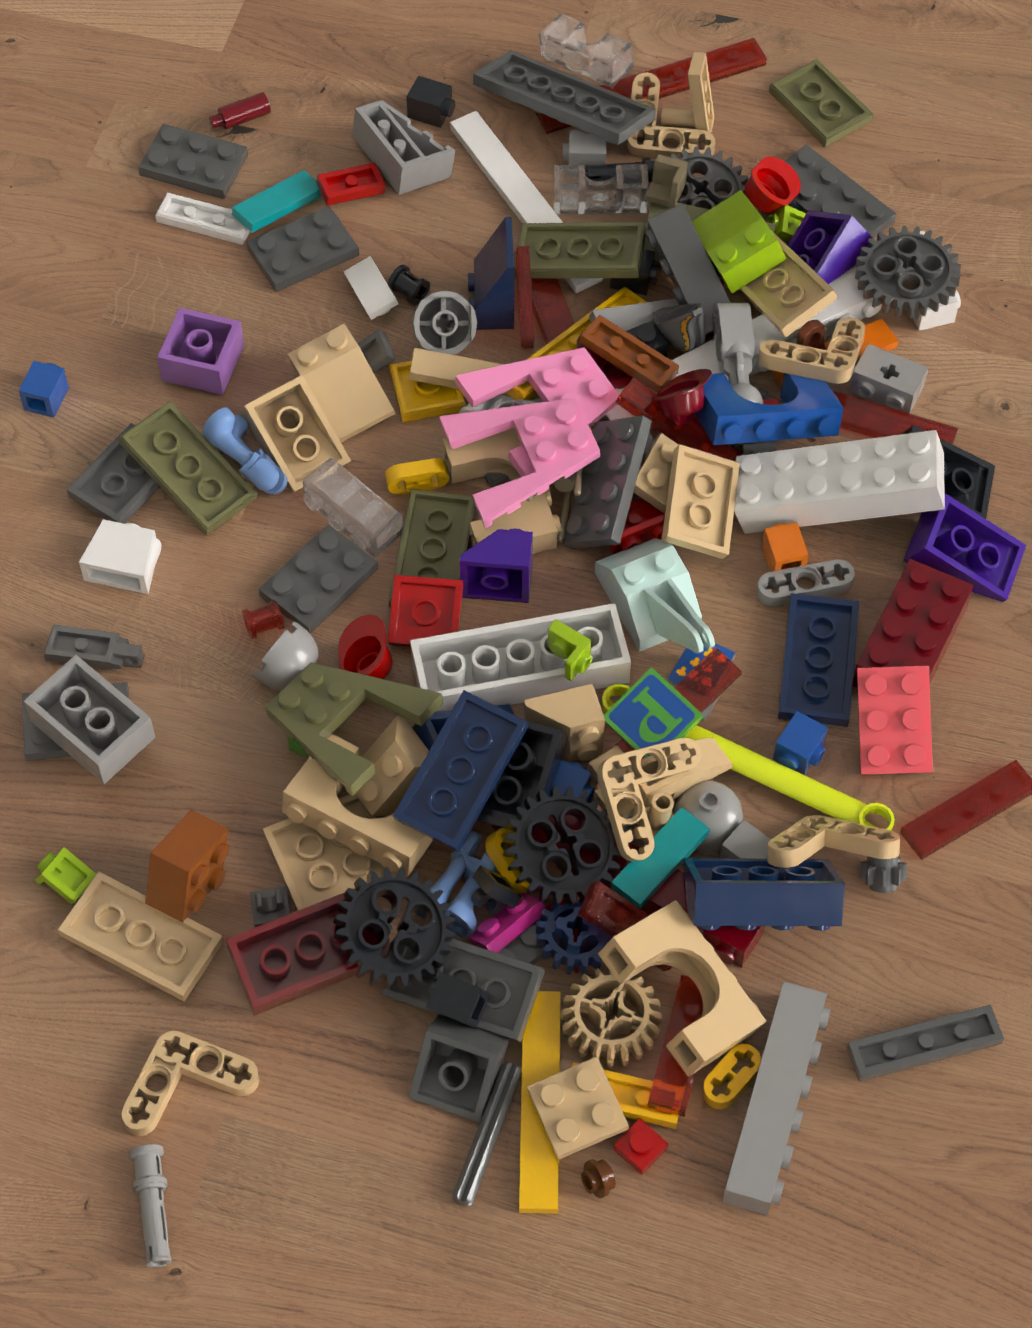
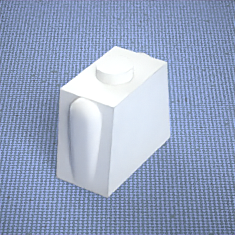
[79,519,162,594]

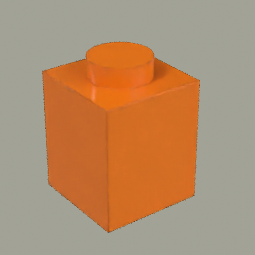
[762,522,809,572]

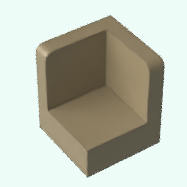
[645,154,688,208]

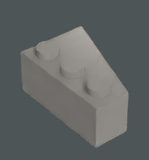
[352,100,455,195]

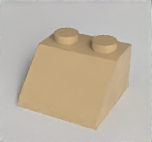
[524,683,605,762]
[356,715,429,816]

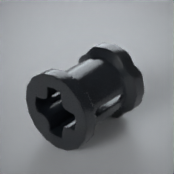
[388,264,430,305]

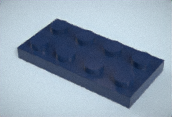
[778,593,859,727]
[393,690,529,852]

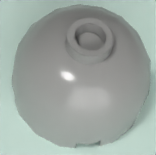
[412,291,477,355]
[252,621,319,691]
[672,780,744,855]

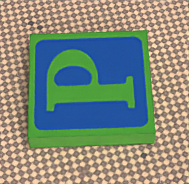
[604,667,703,759]

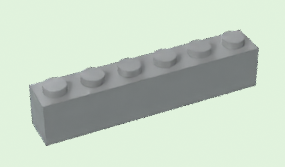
[722,981,831,1216]

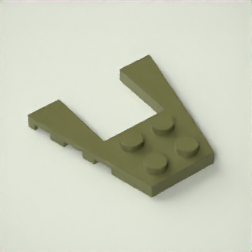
[265,662,444,796]

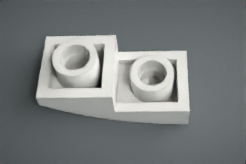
[343,256,399,320]

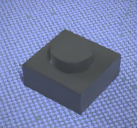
[358,329,395,373]

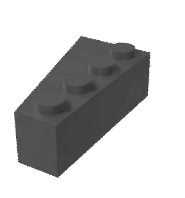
[645,203,730,339]

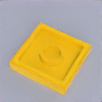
[389,354,466,423]

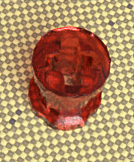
[242,600,285,639]

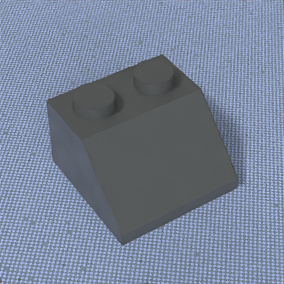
[408,1014,509,1123]

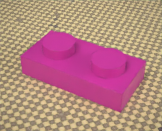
[468,893,547,953]

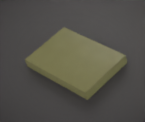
[769,59,873,147]

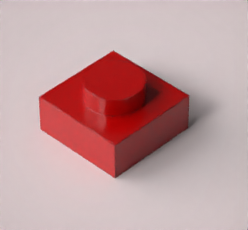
[613,1118,668,1175]

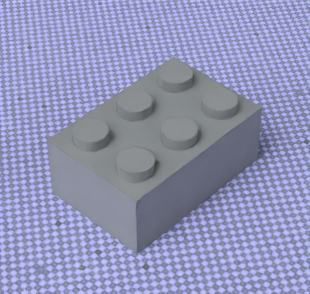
[24,655,156,784]

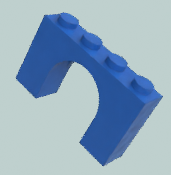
[695,373,844,445]

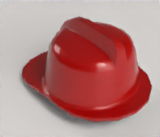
[744,156,801,213]
[338,614,393,679]

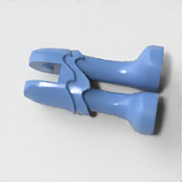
[203,407,287,494]
[414,831,503,938]

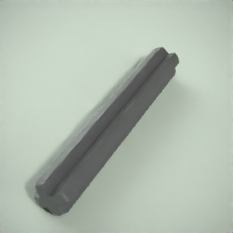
[453,1062,522,1207]

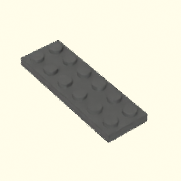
[473,50,655,145]

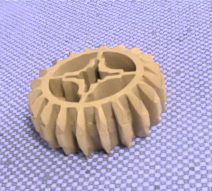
[561,968,663,1068]

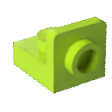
[765,205,806,242]
[548,619,593,681]
[34,847,96,904]

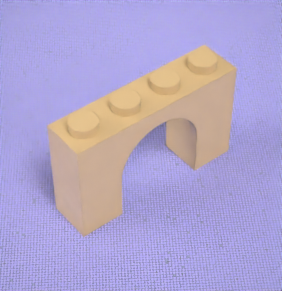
[443,428,562,554]
[282,734,433,877]
[598,900,766,1077]

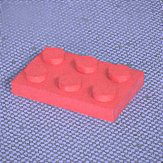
[857,666,933,775]

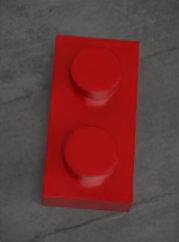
[316,162,386,206]

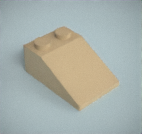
[288,323,395,443]
[241,375,351,493]

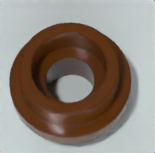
[581,1159,616,1198]

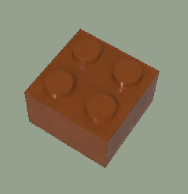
[145,810,229,923]

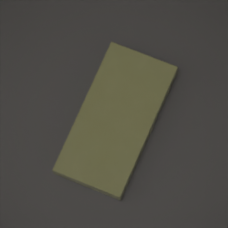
[514,222,647,279]
[119,401,258,536]
[388,489,476,607]

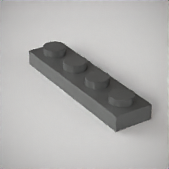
[847,1004,1004,1082]

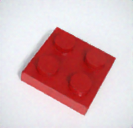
[387,575,464,647]

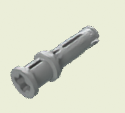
[129,1144,172,1268]

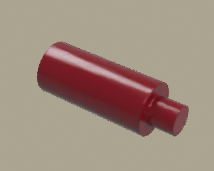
[209,92,271,129]

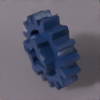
[535,898,616,975]

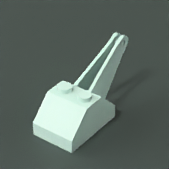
[595,538,715,654]

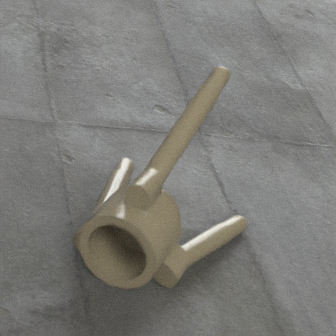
[526,468,583,541]

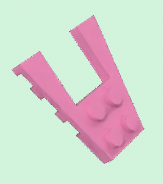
[455,347,620,477]
[439,398,601,528]

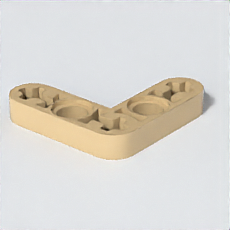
[627,72,715,158]
[758,317,865,384]
[597,738,701,862]
[767,815,900,868]
[121,1030,260,1136]

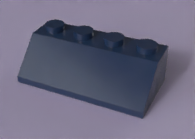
[683,858,845,931]

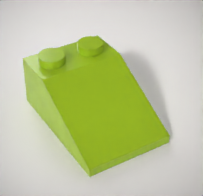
[692,190,787,293]

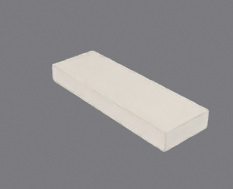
[155,192,250,245]

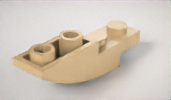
[594,738,733,819]

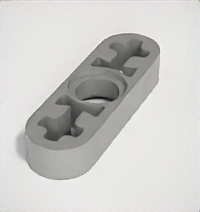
[757,559,854,607]

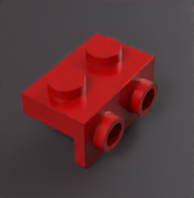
[609,498,665,555]

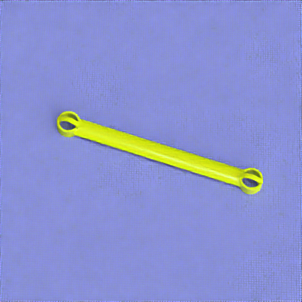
[602,684,895,831]

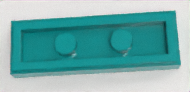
[232,170,322,233]
[611,807,710,910]

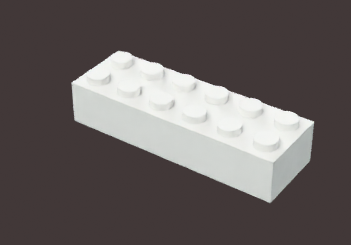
[734,430,945,534]
[410,603,631,713]

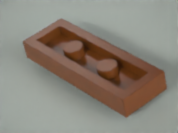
[579,314,679,393]

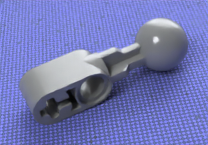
[713,303,763,404]

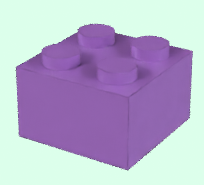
[157,307,244,395]

